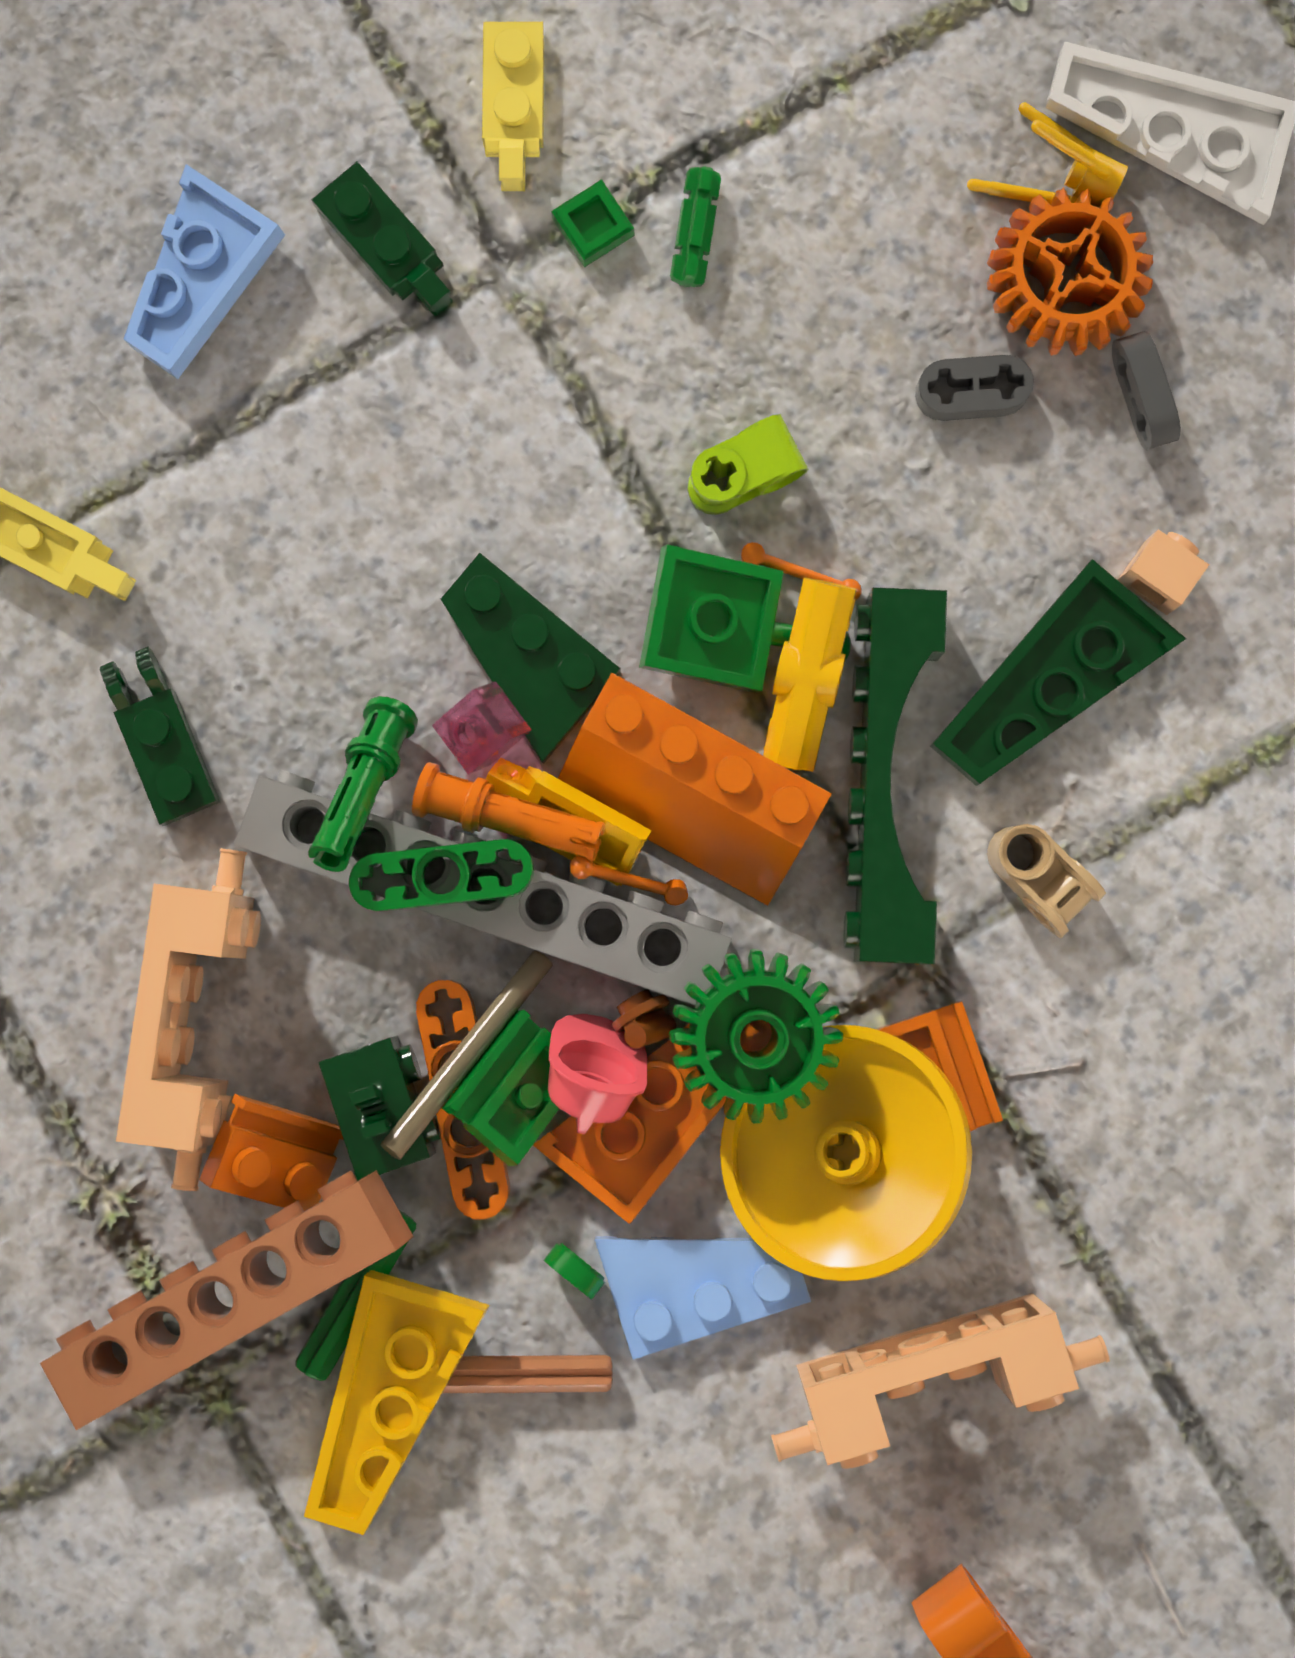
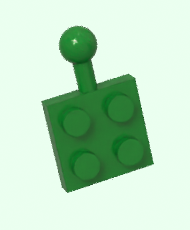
[639,544,851,693]

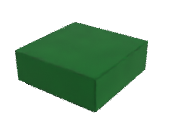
[551,179,635,268]

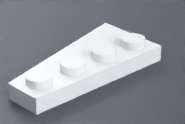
[1045,42,1295,225]

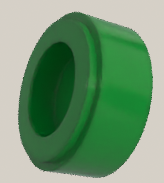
[543,1243,605,1300]

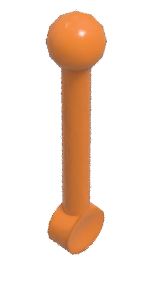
[741,542,862,601]
[570,856,688,906]

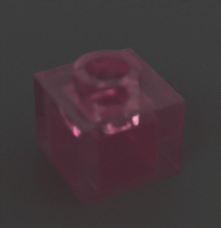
[432,681,532,775]

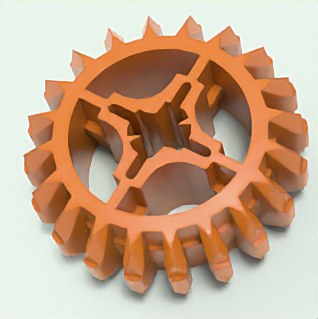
[987,187,1153,357]

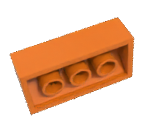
[558,673,832,906]

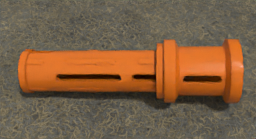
[412,762,605,861]

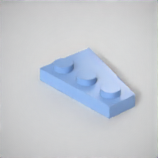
[124,164,285,379]
[595,1236,811,1360]

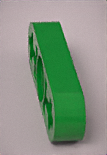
[349,839,534,912]

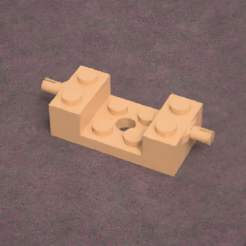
[116,848,261,1191]
[771,1293,1110,1469]

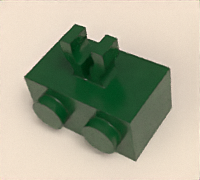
[318,1036,441,1181]

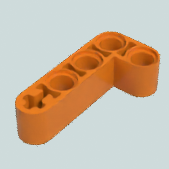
[911,1564,1033,1658]

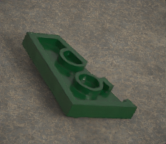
[441,553,621,764]

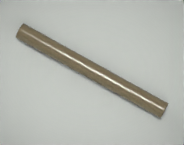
[380,950,553,1160]

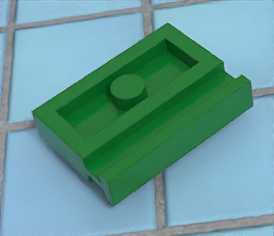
[442,1009,559,1166]

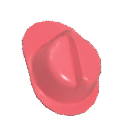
[548,1014,648,1134]

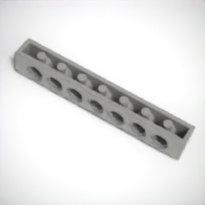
[234,770,732,1005]

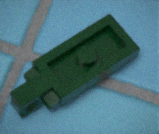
[311,161,453,317]

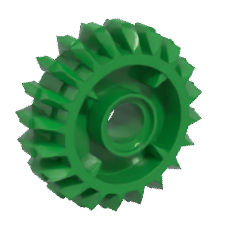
[669,949,843,1123]

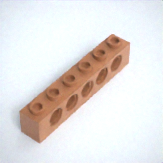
[40,1170,414,1430]

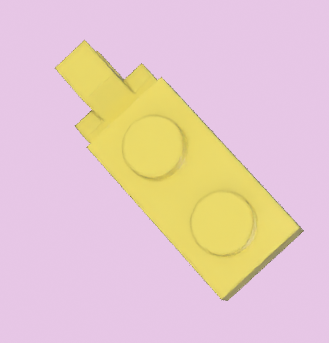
[482,21,544,191]
[0,487,137,601]

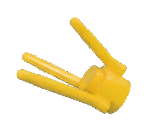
[967,102,1128,207]

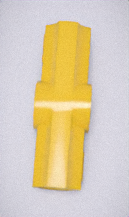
[763,577,856,772]

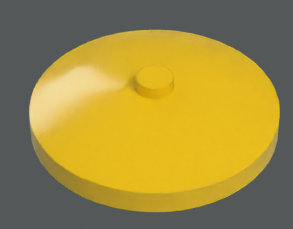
[720,1025,972,1281]

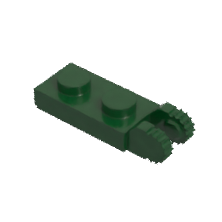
[99,646,220,826]

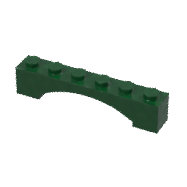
[843,587,947,965]

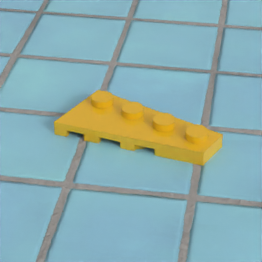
[304,1270,490,1535]

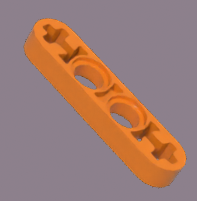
[416,980,510,1220]

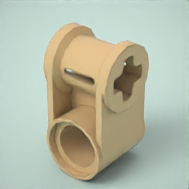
[987,824,1106,938]

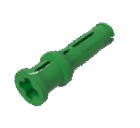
[308,696,418,872]

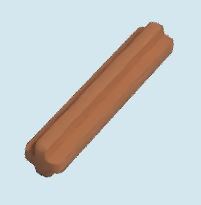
[443,1355,613,1393]

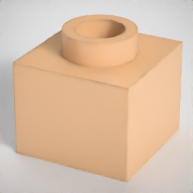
[1118,529,1210,615]

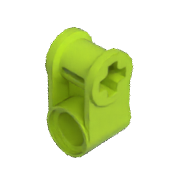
[687,414,809,515]

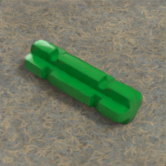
[670,166,721,288]

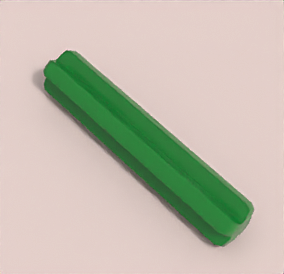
[295,1210,417,1381]

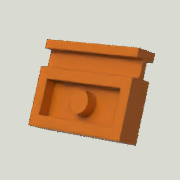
[876,1001,1003,1131]
[199,1094,344,1211]

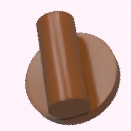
[612,989,677,1049]

